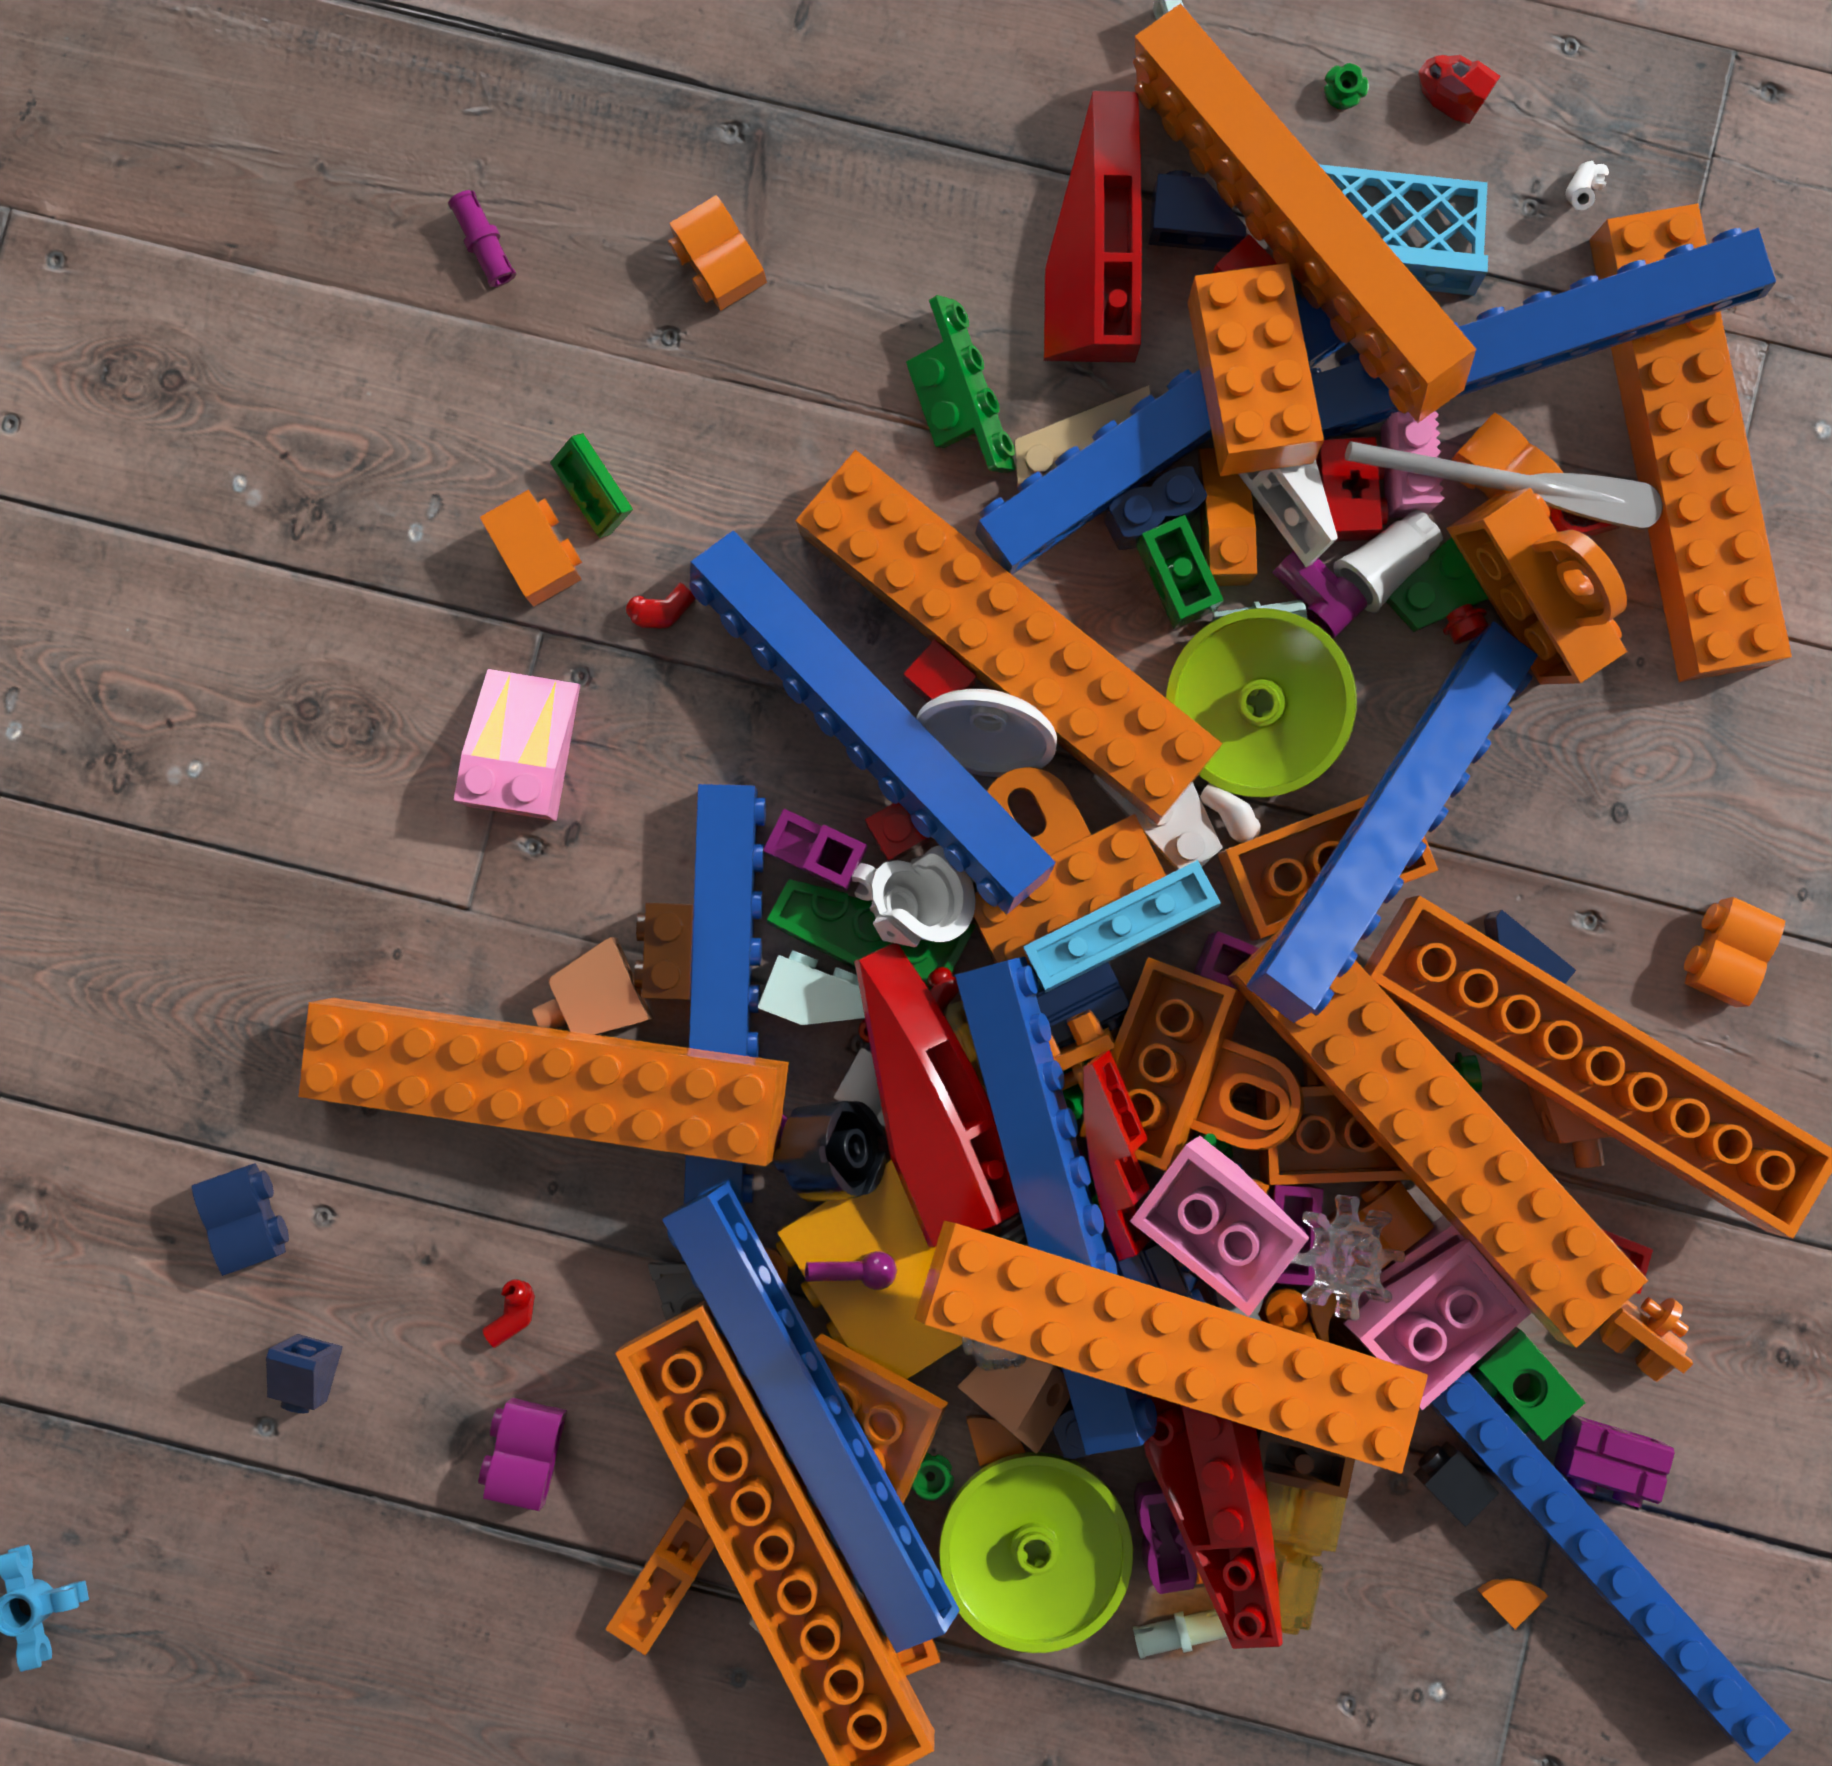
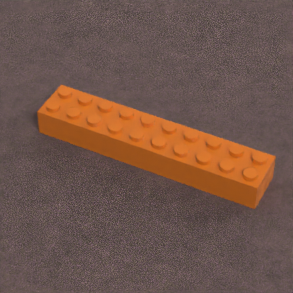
[1133,3,1476,423]
[1589,203,1792,682]
[795,449,1223,824]
[1363,895,1832,1239]
[1227,926,1649,1348]
[298,998,789,1166]
[914,1221,1428,1474]
[615,1300,935,1766]

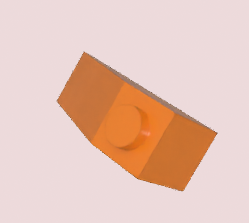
[1198,448,1257,586]

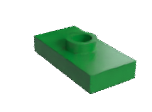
[550,433,633,538]

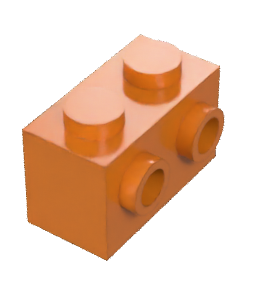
[480,489,582,607]

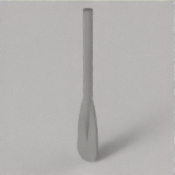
[1345,441,1662,530]

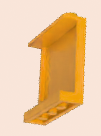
[776,1160,970,1380]

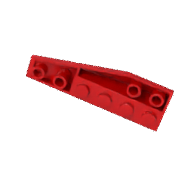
[1044,91,1142,363]
[854,943,1019,1247]
[1144,1394,1283,1649]

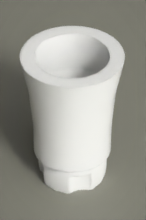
[1333,510,1443,613]

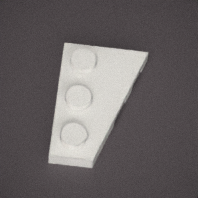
[1092,775,1223,870]

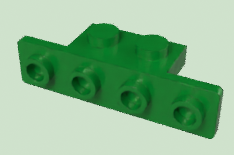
[906,295,1016,474]

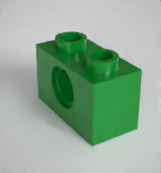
[1136,515,1224,629]
[1471,1327,1586,1441]

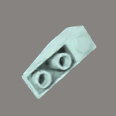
[758,950,865,1025]

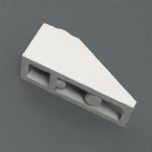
[1239,459,1338,567]

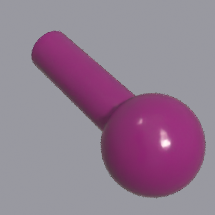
[805,1251,897,1290]

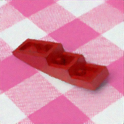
[1084,1050,1151,1261]

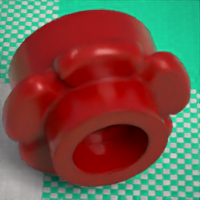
[1443,604,1488,644]

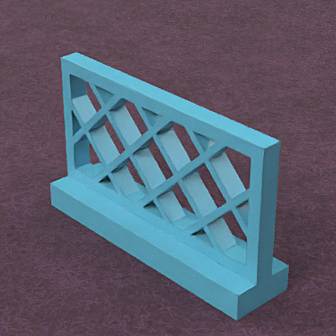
[1293,164,1488,296]
[1023,860,1221,993]

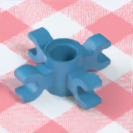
[0,1544,89,1672]

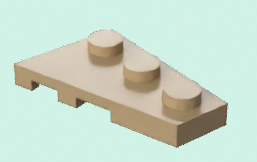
[1014,385,1156,487]

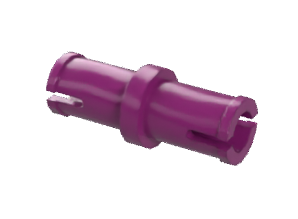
[448,190,517,287]

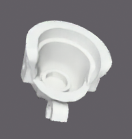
[852,845,975,947]

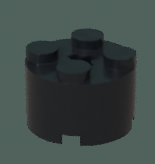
[774,1101,886,1202]

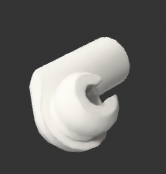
[1565,161,1609,211]
[1200,783,1261,843]

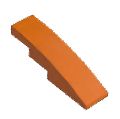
[605,1496,715,1656]

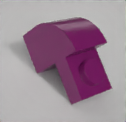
[763,809,868,890]

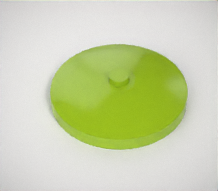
[1166,608,1357,797]
[939,1452,1133,1653]

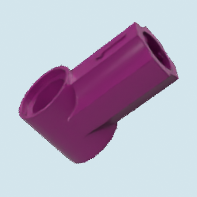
[1272,551,1368,638]

